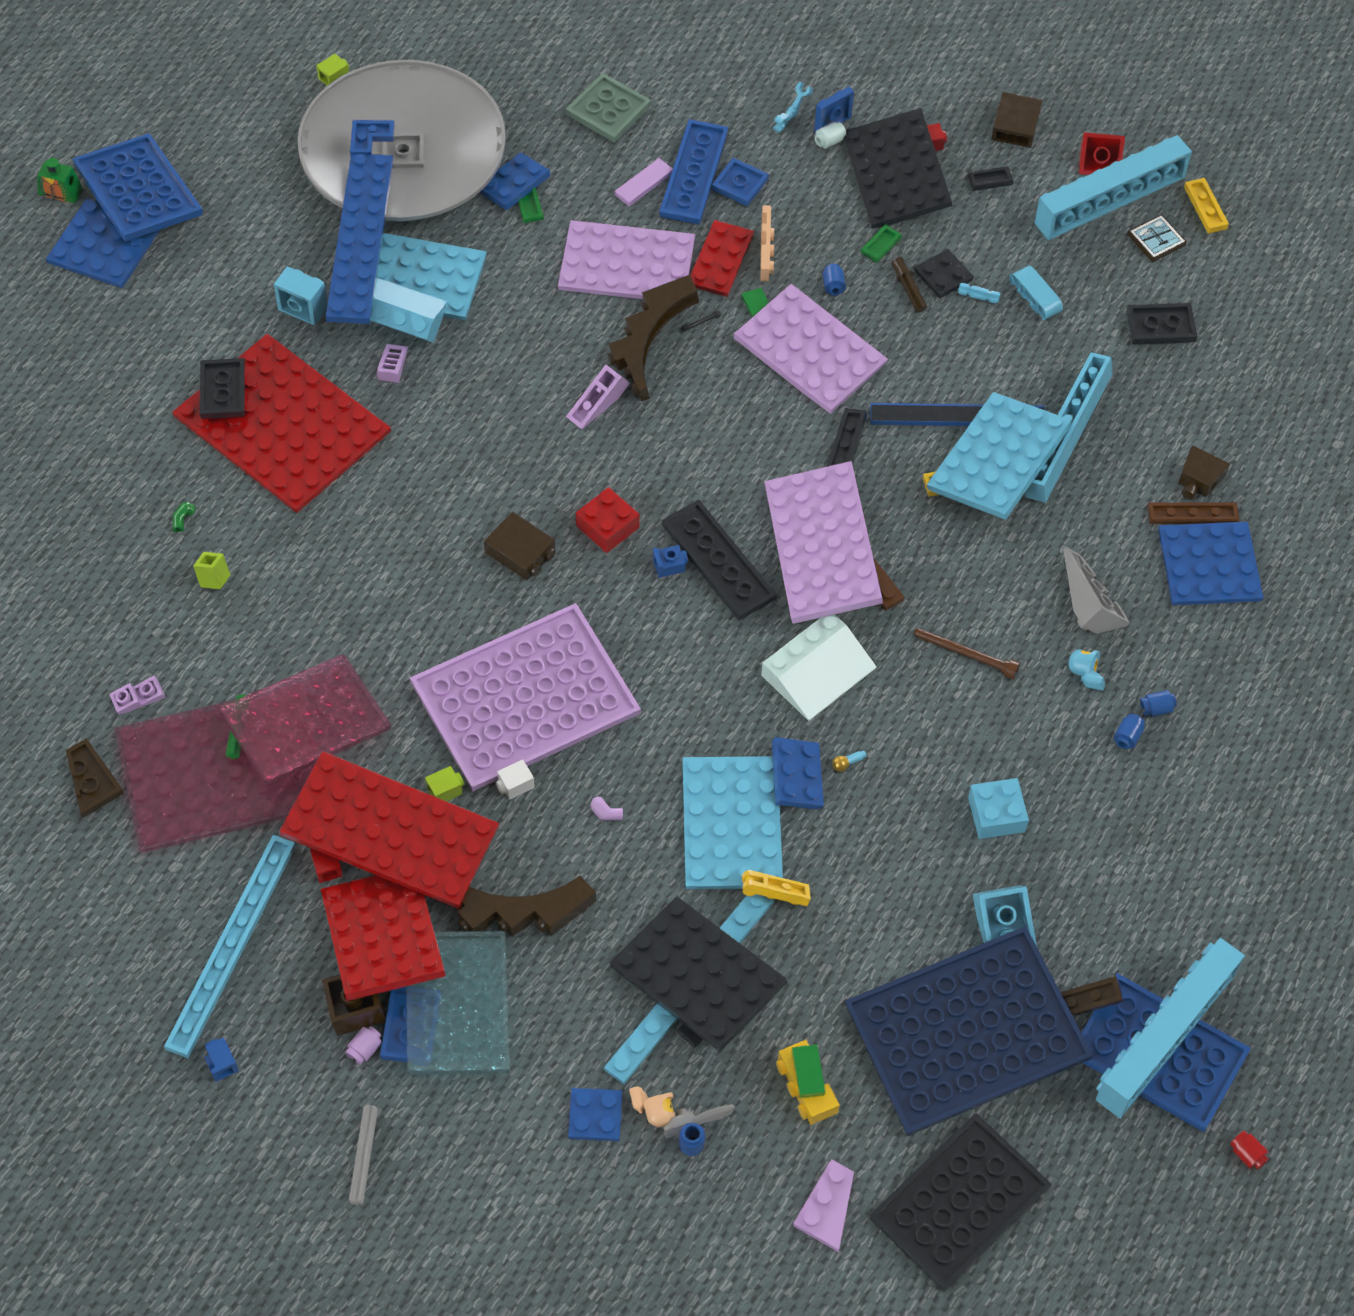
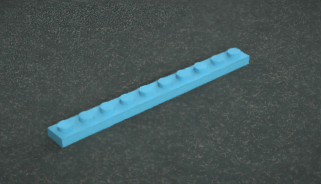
[164,835,296,1059]
[604,894,774,1084]

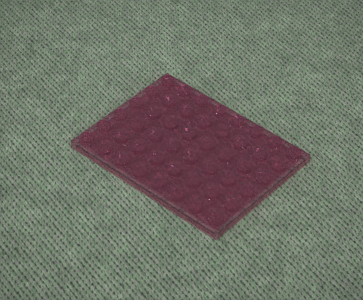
[115,684,318,854]

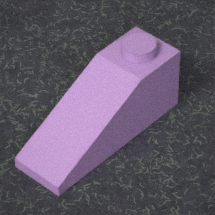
[566,365,630,429]

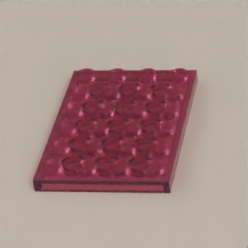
[219,654,391,785]

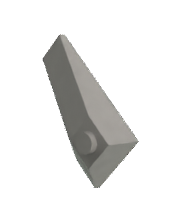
[1063,547,1130,634]

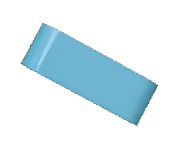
[1010,265,1063,320]

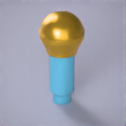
[832,750,866,772]

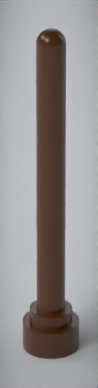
[914,628,1020,680]

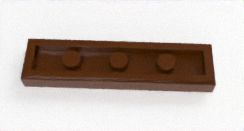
[1147,502,1239,524]

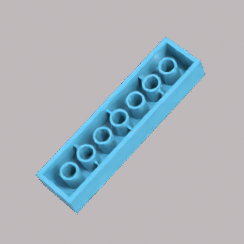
[1035,135,1192,240]
[1096,938,1245,1119]

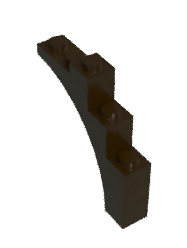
[607,274,699,401]
[454,876,596,938]

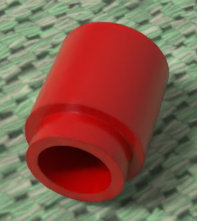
[1230,1130,1269,1170]

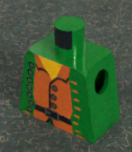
[37,158,83,204]

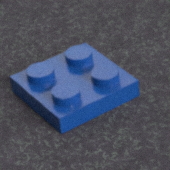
[814,87,854,132]
[712,158,769,207]
[568,1088,622,1141]

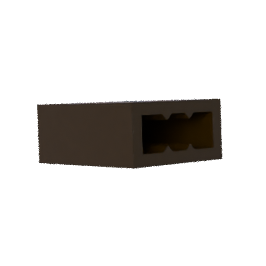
[991,92,1042,148]
[484,511,556,580]

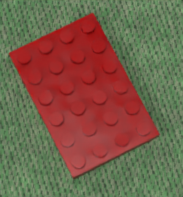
[321,875,446,1001]

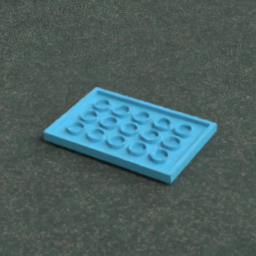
[377,233,487,321]
[927,392,1071,520]
[683,756,783,889]

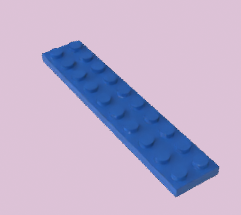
[326,154,394,324]

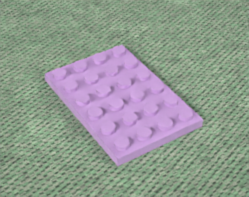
[558,220,695,299]
[734,284,888,414]

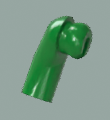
[172,502,195,532]

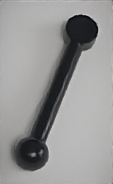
[680,310,721,332]

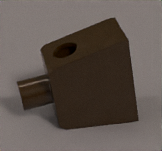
[1178,445,1230,500]

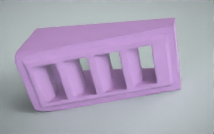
[377,344,408,383]

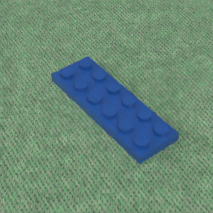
[659,119,729,225]

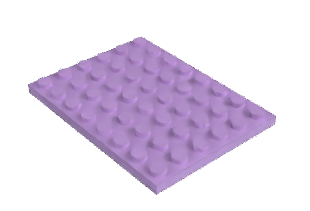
[410,603,641,792]

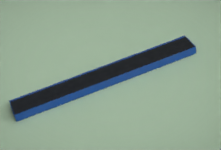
[870,403,1045,426]

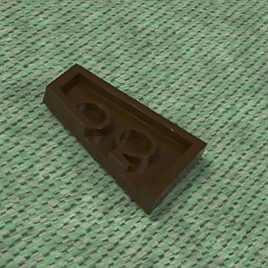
[66,738,124,818]

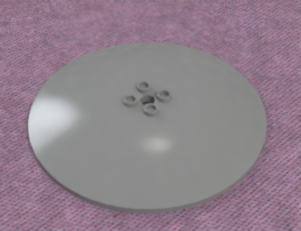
[298,60,506,221]

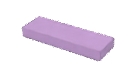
[615,158,673,206]

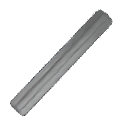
[349,1105,378,1205]

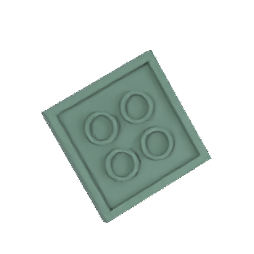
[566,73,651,143]

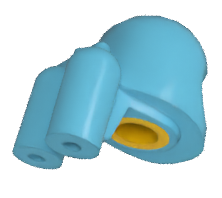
[1068,649,1105,691]

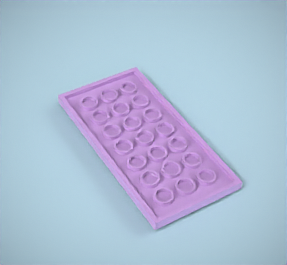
[765,461,883,624]

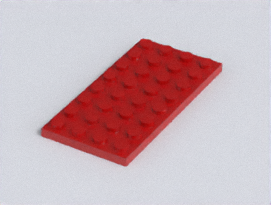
[279,751,499,909]

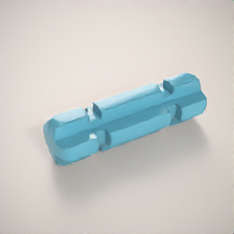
[958,283,1000,304]

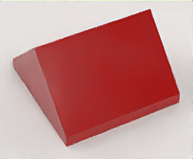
[1079,132,1125,175]

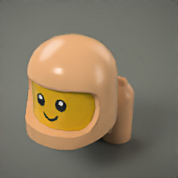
[629,1087,675,1127]

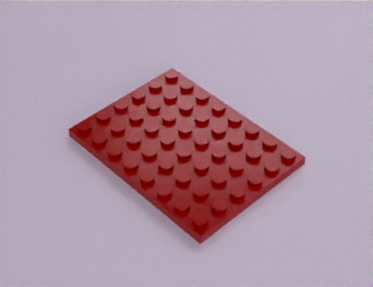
[172,334,391,513]

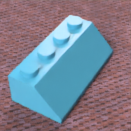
[370,278,448,343]

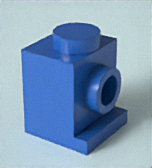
[653,545,688,578]
[204,1038,239,1082]

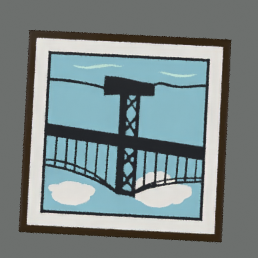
[1127,214,1187,263]

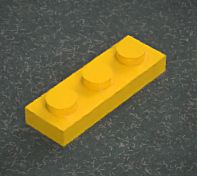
[1184,178,1229,234]

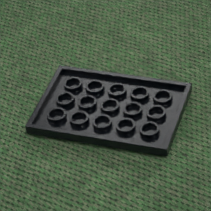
[844,108,953,229]
[610,896,787,1052]
[869,1113,1052,1293]

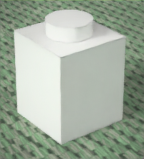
[496,759,535,800]

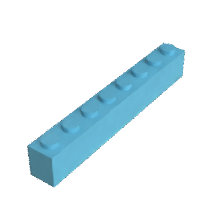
[1025,352,1112,503]

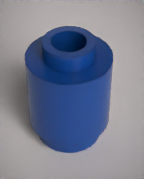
[822,264,846,296]
[1140,690,1177,717]
[1114,714,1145,749]
[679,1123,705,1156]

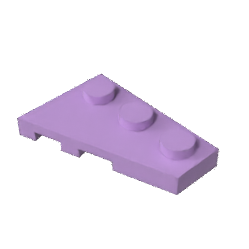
[793,1159,854,1252]

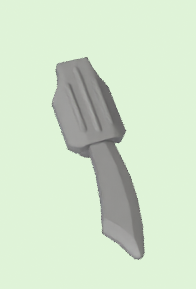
[663,1105,735,1138]

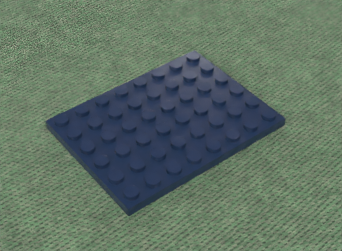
[845,926,1093,1136]

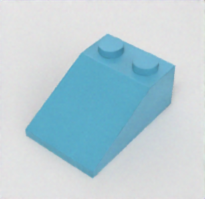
[973,885,1037,946]

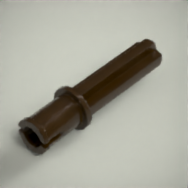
[891,257,927,312]

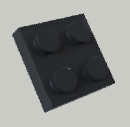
[914,249,974,299]

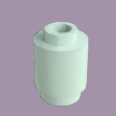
[815,122,846,149]

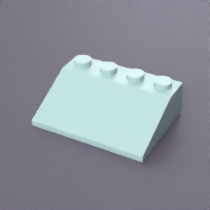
[761,614,876,721]

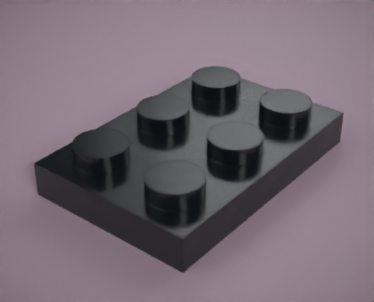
[1126,303,1198,344]
[200,358,245,419]

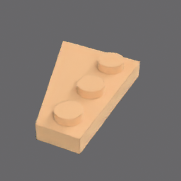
[760,205,774,281]

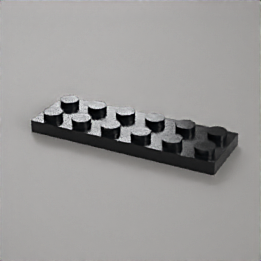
[662,500,777,621]

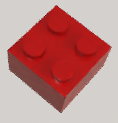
[576,487,640,553]

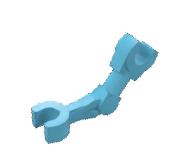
[773,81,813,133]

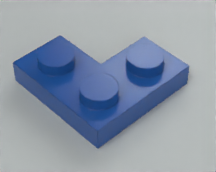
[350,120,395,155]

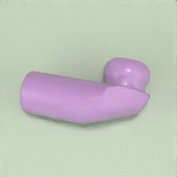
[590,797,623,821]

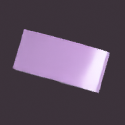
[109,676,166,714]

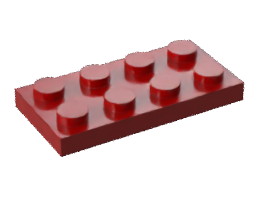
[690,220,754,297]

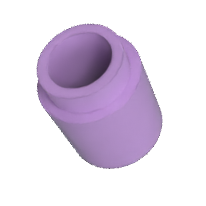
[345,1026,382,1065]

